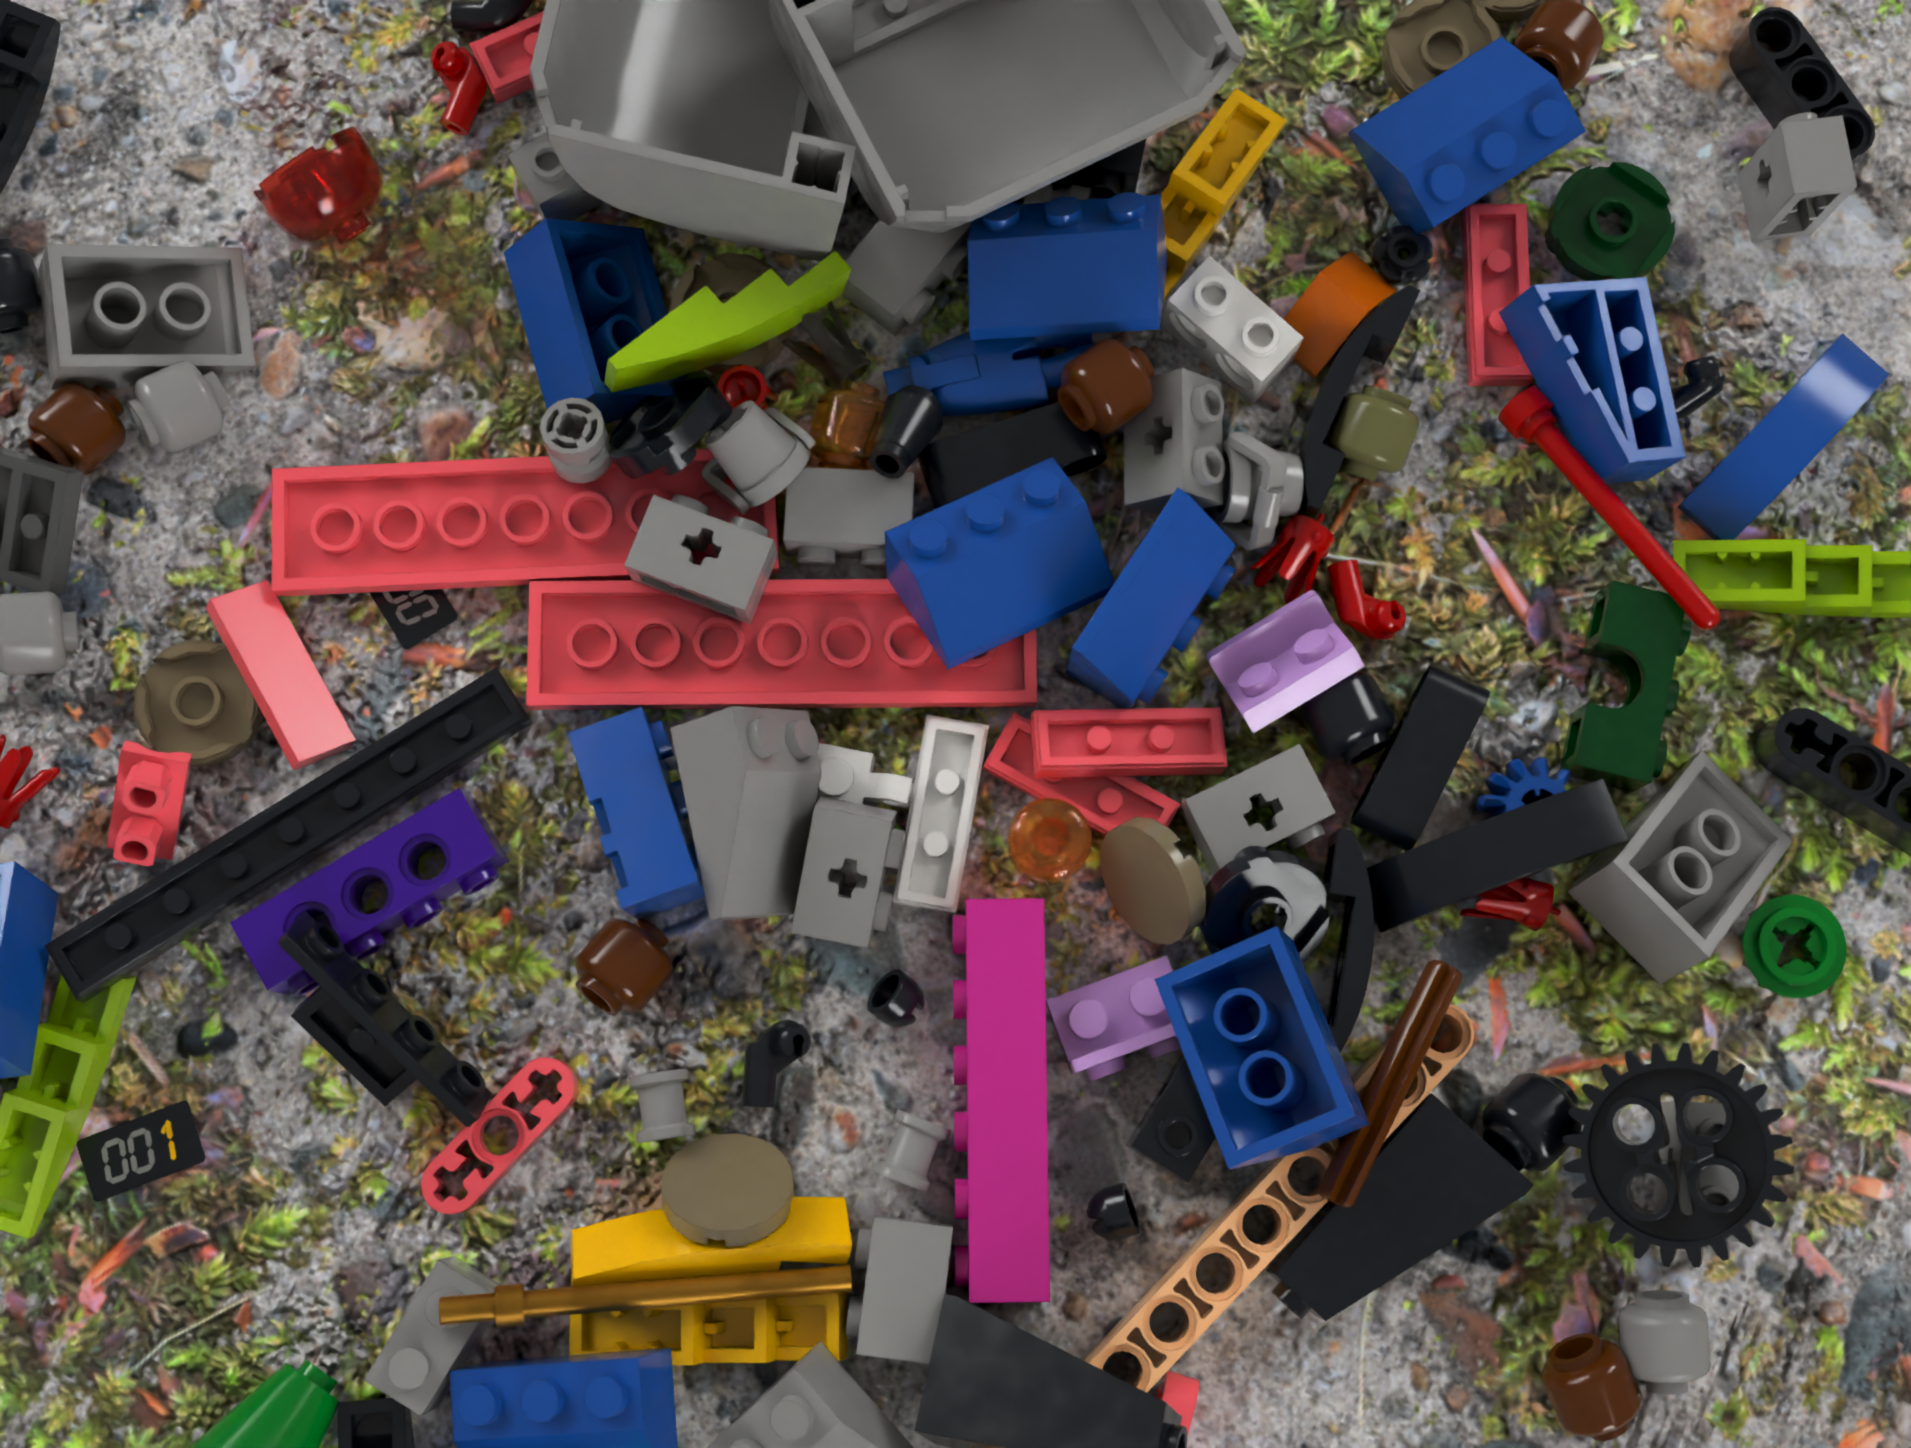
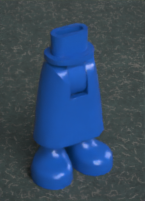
[883,331,1095,417]

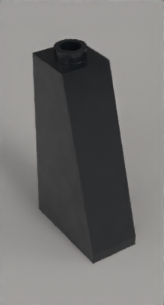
[1266,1094,1533,1321]
[914,1294,1187,1448]

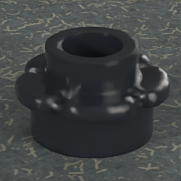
[1372,225,1433,285]

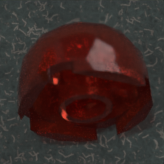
[253,126,383,245]

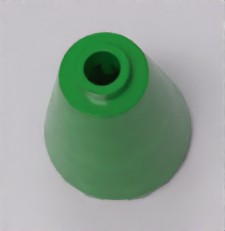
[188,1359,340,1448]

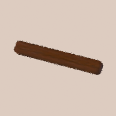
[1318,959,1462,1208]

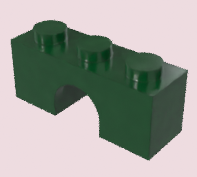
[1559,580,1691,792]

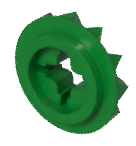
[1738,895,1847,998]

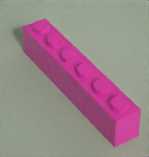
[953,898,1050,1303]

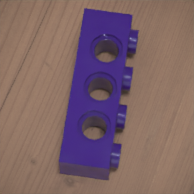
[230,788,509,997]

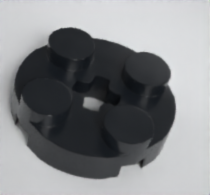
[608,371,733,479]
[1198,846,1330,963]

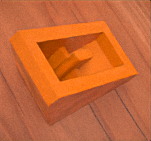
[1283,251,1397,380]

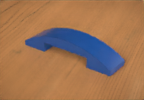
[1677,333,1889,540]

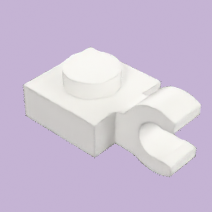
[816,743,914,809]

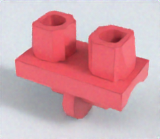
[106,740,192,867]

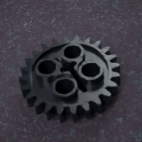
[1562,1043,1795,1267]

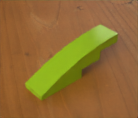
[604,251,852,393]
[1673,539,1911,618]
[0,974,137,1239]

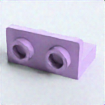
[1206,590,1365,734]
[1046,956,1181,1082]

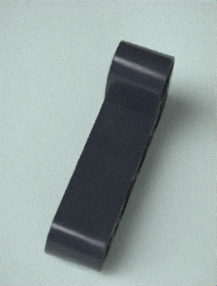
[1753,708,1911,856]

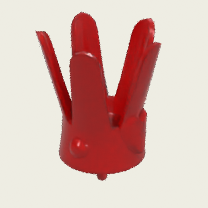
[717,365,779,410]
[1251,513,1335,604]
[0,734,61,829]
[1459,878,1561,931]

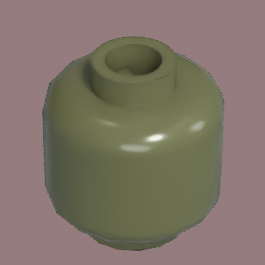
[1327,385,1419,482]

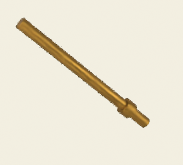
[439,1265,852,1328]

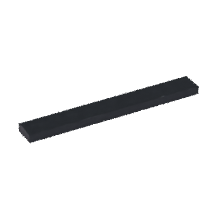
[44,667,533,1003]

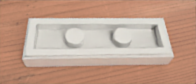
[893,714,989,915]

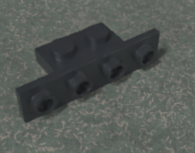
[278,911,492,1127]

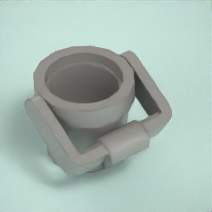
[702,400,816,514]
[1212,431,1304,550]

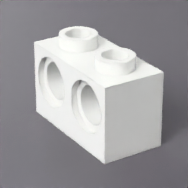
[1161,256,1304,405]

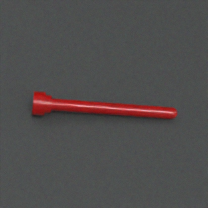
[1498,386,1720,630]

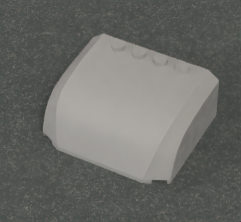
[530,0,856,262]
[768,0,1246,233]

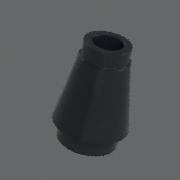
[869,385,943,478]

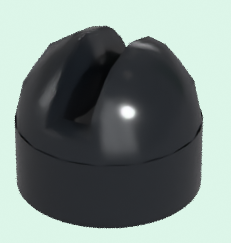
[867,969,925,1027]
[1086,1182,1140,1240]

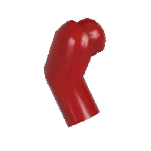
[430,41,487,136]
[1327,559,1406,640]

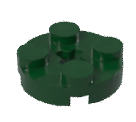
[1545,162,1675,281]

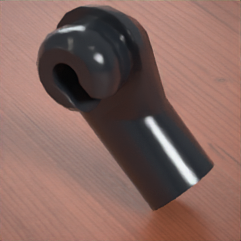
[451,0,533,32]
[1671,356,1725,419]
[742,1020,811,1107]

